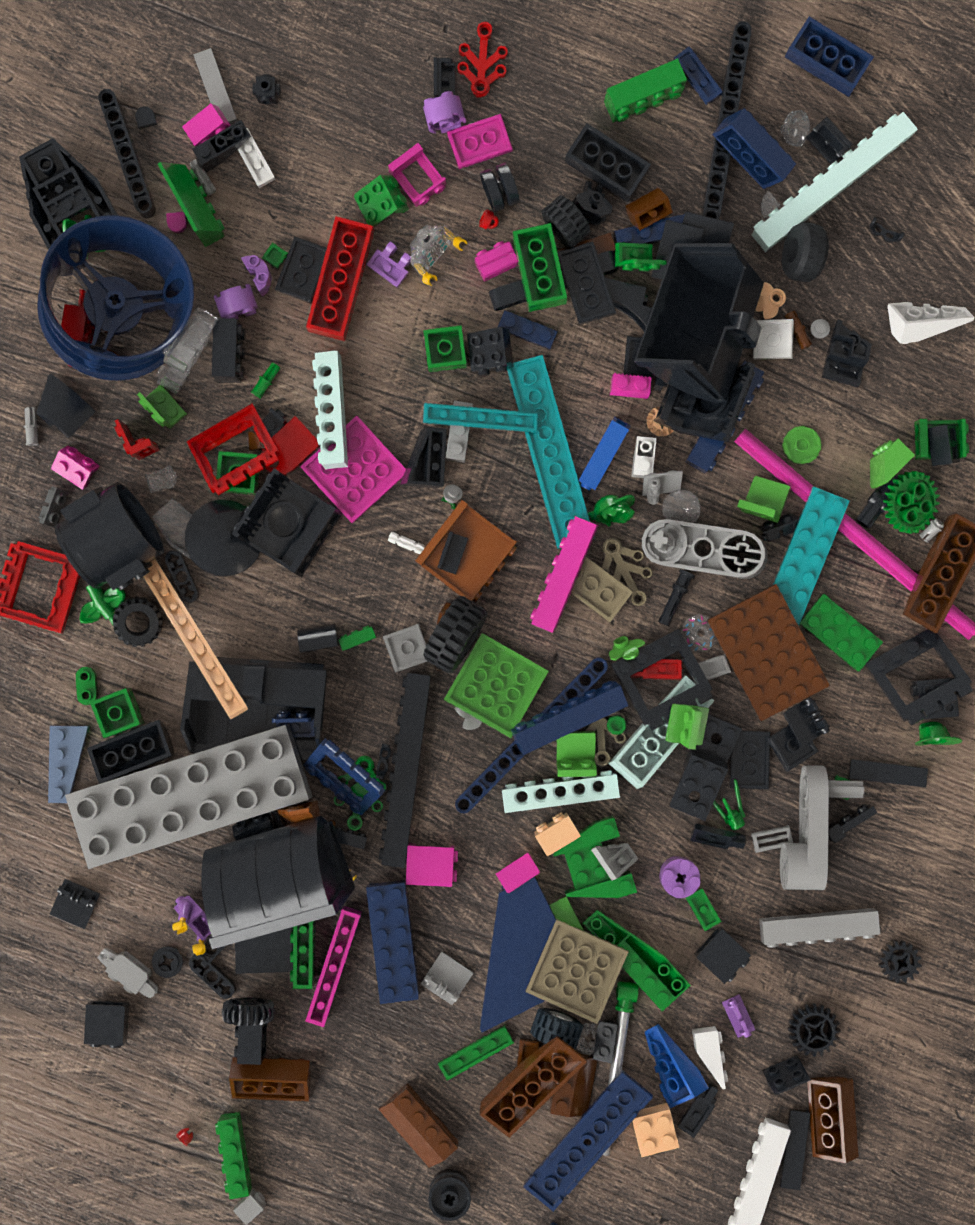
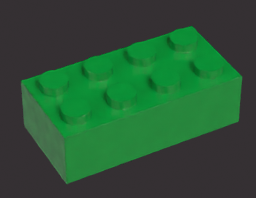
[604,59,687,123]
[513,223,567,312]

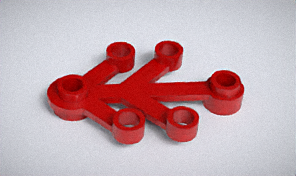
[457,22,508,98]

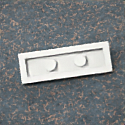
[238,128,276,188]

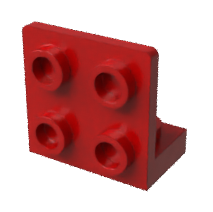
[114,419,160,460]

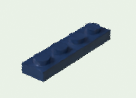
[614,214,685,244]

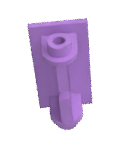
[722,994,755,1038]

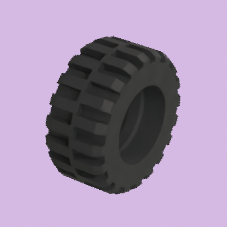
[423,596,488,673]

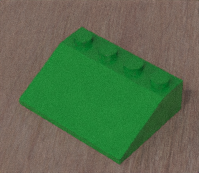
[158,162,225,247]

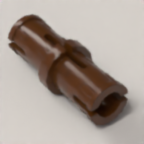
[784,310,812,350]

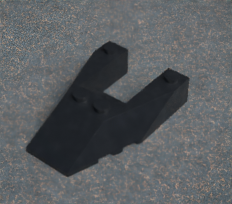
[19,138,119,263]

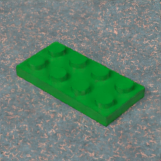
[800,594,883,672]

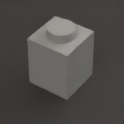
[233,1188,266,1225]

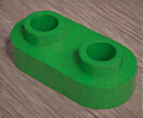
[76,667,98,705]

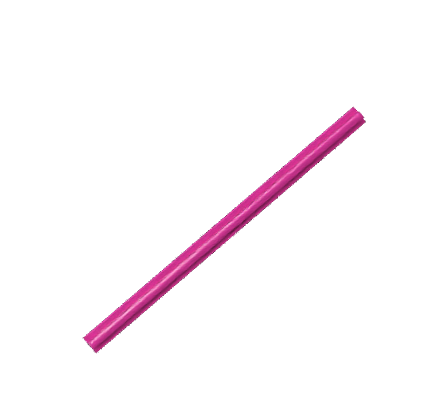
[734,429,975,640]

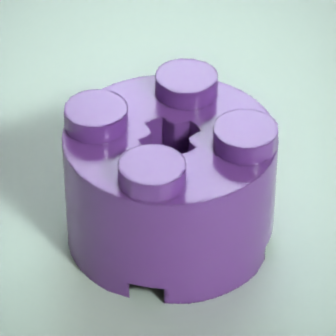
[423,91,466,133]
[214,284,258,320]
[659,856,700,898]

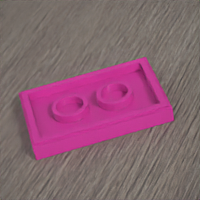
[447,114,513,169]

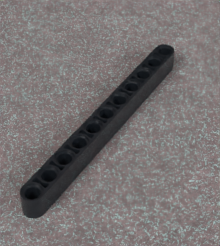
[701,21,751,219]

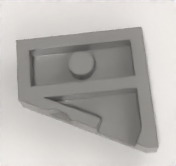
[591,843,638,881]

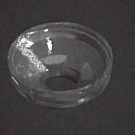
[781,110,810,147]

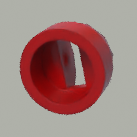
[176,1128,193,1146]

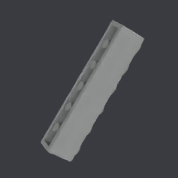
[759,908,880,947]

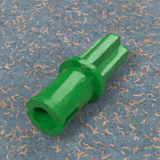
[251,362,280,399]

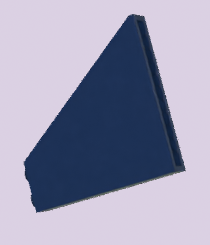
[480,877,556,1032]

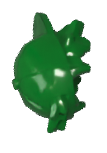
[588,494,635,527]

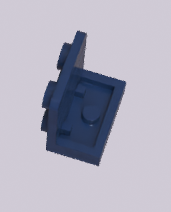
[272,710,315,737]

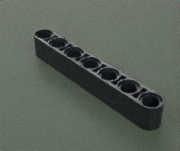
[98,89,156,218]
[488,251,619,311]

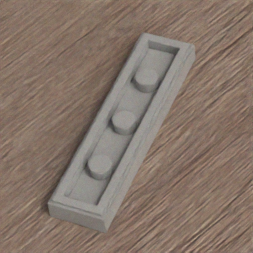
[193,48,237,124]

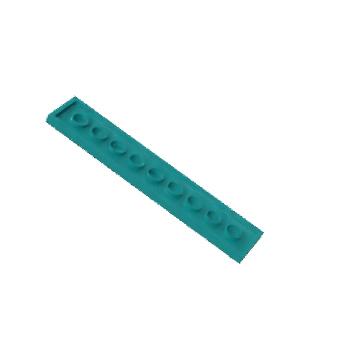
[507,355,595,549]

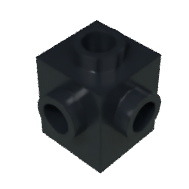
[252,74,281,105]

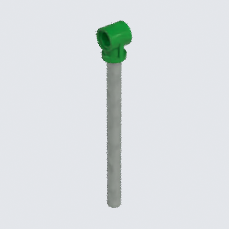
[603,981,638,1156]

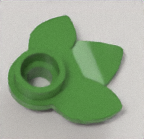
[609,636,645,660]

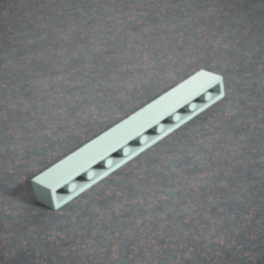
[751,112,918,253]

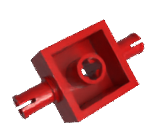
[61,289,95,367]

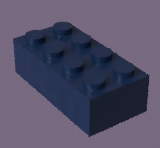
[785,16,874,97]
[712,108,796,189]

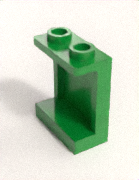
[914,419,969,460]

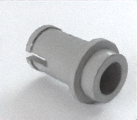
[919,518,945,543]

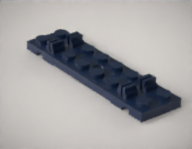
[523,1070,653,1212]

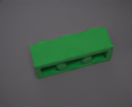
[338,625,377,651]

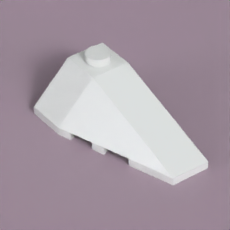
[888,302,975,344]

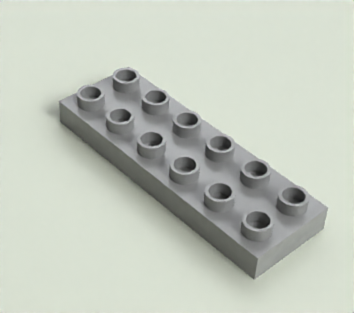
[65,723,313,869]

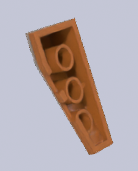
[277,801,320,823]

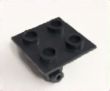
[783,697,830,747]
[50,879,100,929]
[762,1055,811,1095]

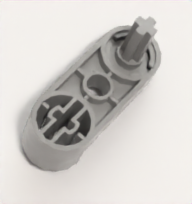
[642,519,768,579]
[780,765,864,890]

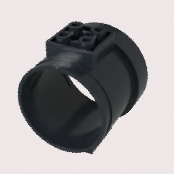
[55,482,164,591]

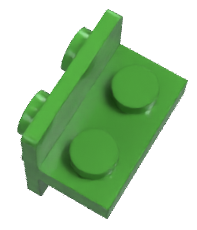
[665,704,709,749]

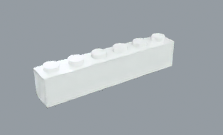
[728,1117,791,1225]

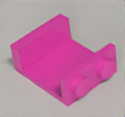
[406,843,458,887]

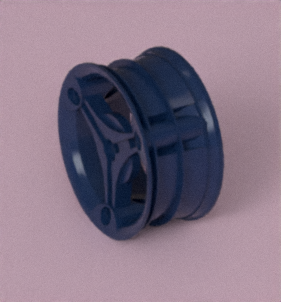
[37,215,194,381]

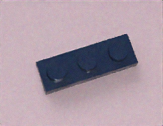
[673,46,723,106]
[498,310,557,350]

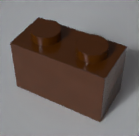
[625,188,673,231]

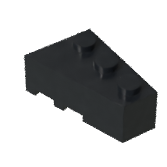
[400,427,447,489]

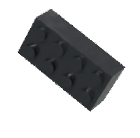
[565,123,651,203]

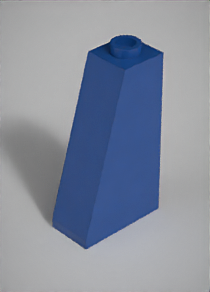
[579,416,631,490]

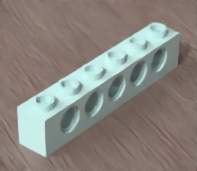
[312,351,348,469]
[502,770,620,813]

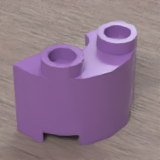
[241,255,272,296]

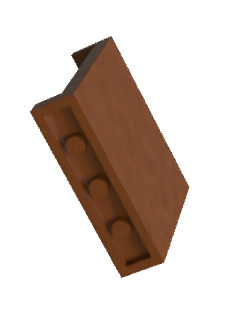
[415,500,517,602]

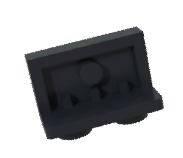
[232,813,276,840]

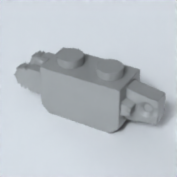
[98,948,159,998]

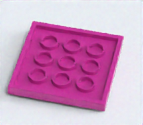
[300,416,406,524]

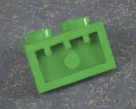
[137,384,187,429]
[737,476,791,523]
[556,731,597,777]

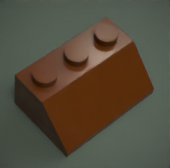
[549,1054,597,1117]

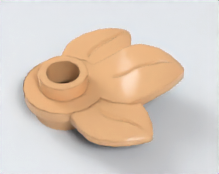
[756,282,786,320]

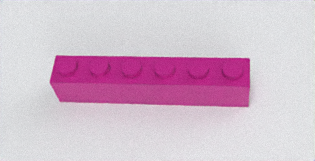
[530,516,598,633]
[305,906,362,1027]

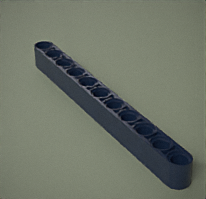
[455,658,608,813]

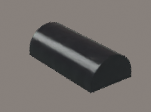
[87,720,174,784]

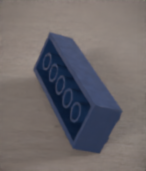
[366,880,420,1004]

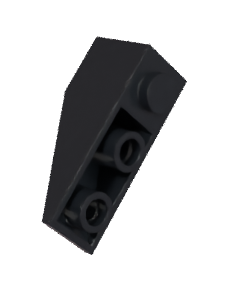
[192,120,251,173]

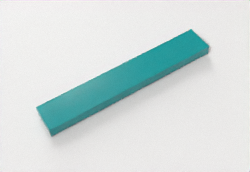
[423,403,539,433]

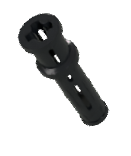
[658,569,695,627]

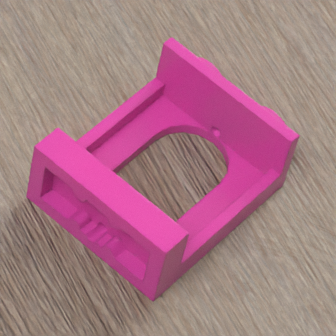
[388,143,446,207]

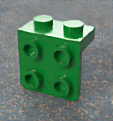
[354,175,409,227]
[615,242,667,271]

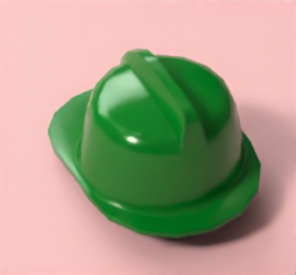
[915,722,963,746]

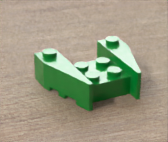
[553,816,637,898]

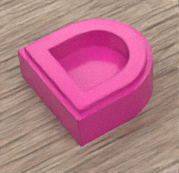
[166,212,187,233]

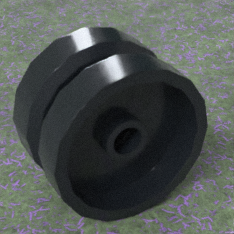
[480,162,520,213]
[428,1169,471,1221]

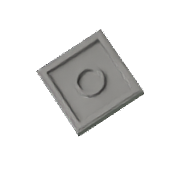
[383,624,427,673]

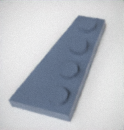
[48,726,90,803]

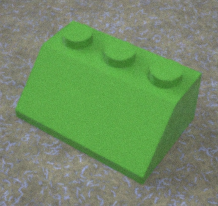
[870,438,915,489]

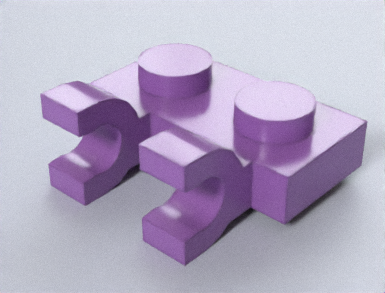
[366,242,413,288]

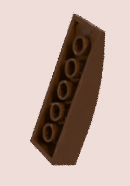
[903,513,975,633]
[480,1036,587,1138]

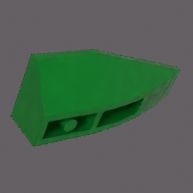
[583,910,691,1011]

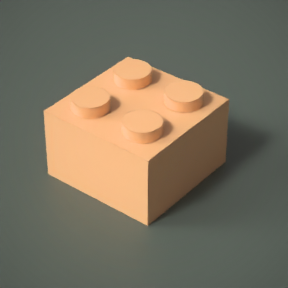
[534,812,581,857]
[632,1103,679,1157]

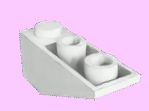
[692,1026,728,1089]

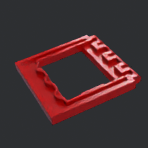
[186,403,280,496]
[0,541,80,634]

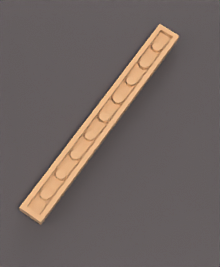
[143,559,248,720]

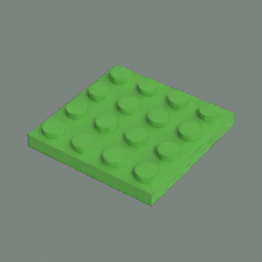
[444,633,548,738]

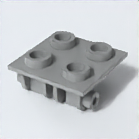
[642,470,683,505]
[420,952,473,1005]

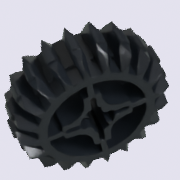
[222,997,275,1026]
[787,1003,841,1057]

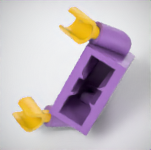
[172,896,211,956]

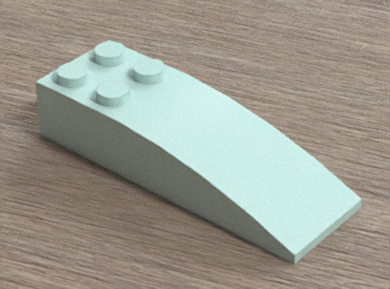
[608,675,714,789]

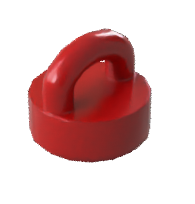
[479,209,499,230]

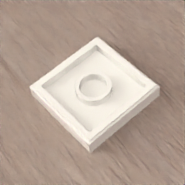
[753,319,794,360]

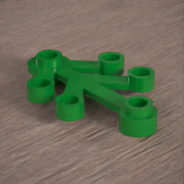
[334,756,386,831]

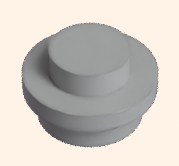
[810,319,830,339]
[443,485,462,503]

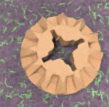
[646,406,674,437]

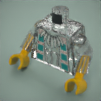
[410,224,467,286]

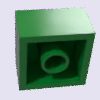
[423,325,467,372]
[216,451,259,495]
[90,688,145,738]

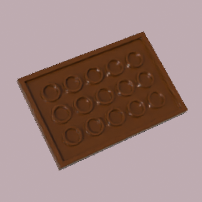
[707,584,830,721]

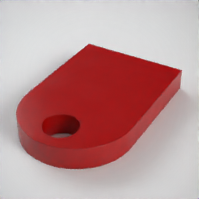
[261,416,320,475]

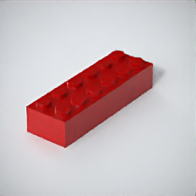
[306,216,374,341]

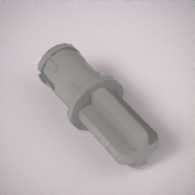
[23,407,39,446]

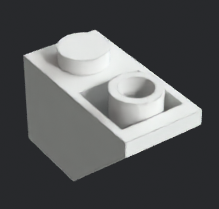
[631,436,656,478]

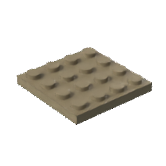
[525,919,629,1024]

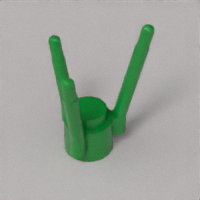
[713,779,745,830]

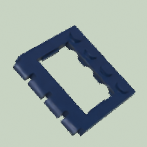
[303,738,385,815]

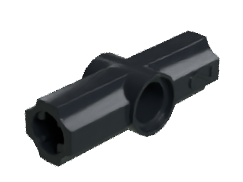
[855,475,898,529]

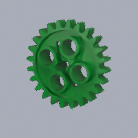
[883,471,940,534]

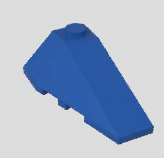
[644,1024,708,1108]

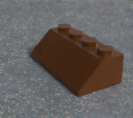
[229,1057,311,1102]
[807,1076,859,1163]
[378,1083,458,1168]

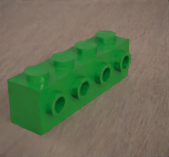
[290,921,315,989]
[215,1112,252,1200]

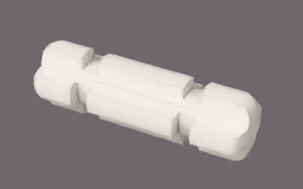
[388,532,425,554]

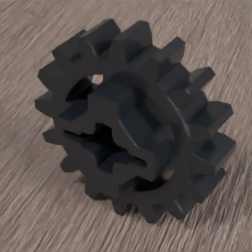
[878,940,922,983]

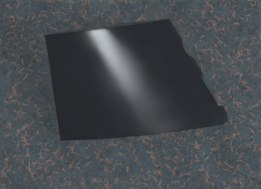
[822,319,872,388]
[36,374,96,438]

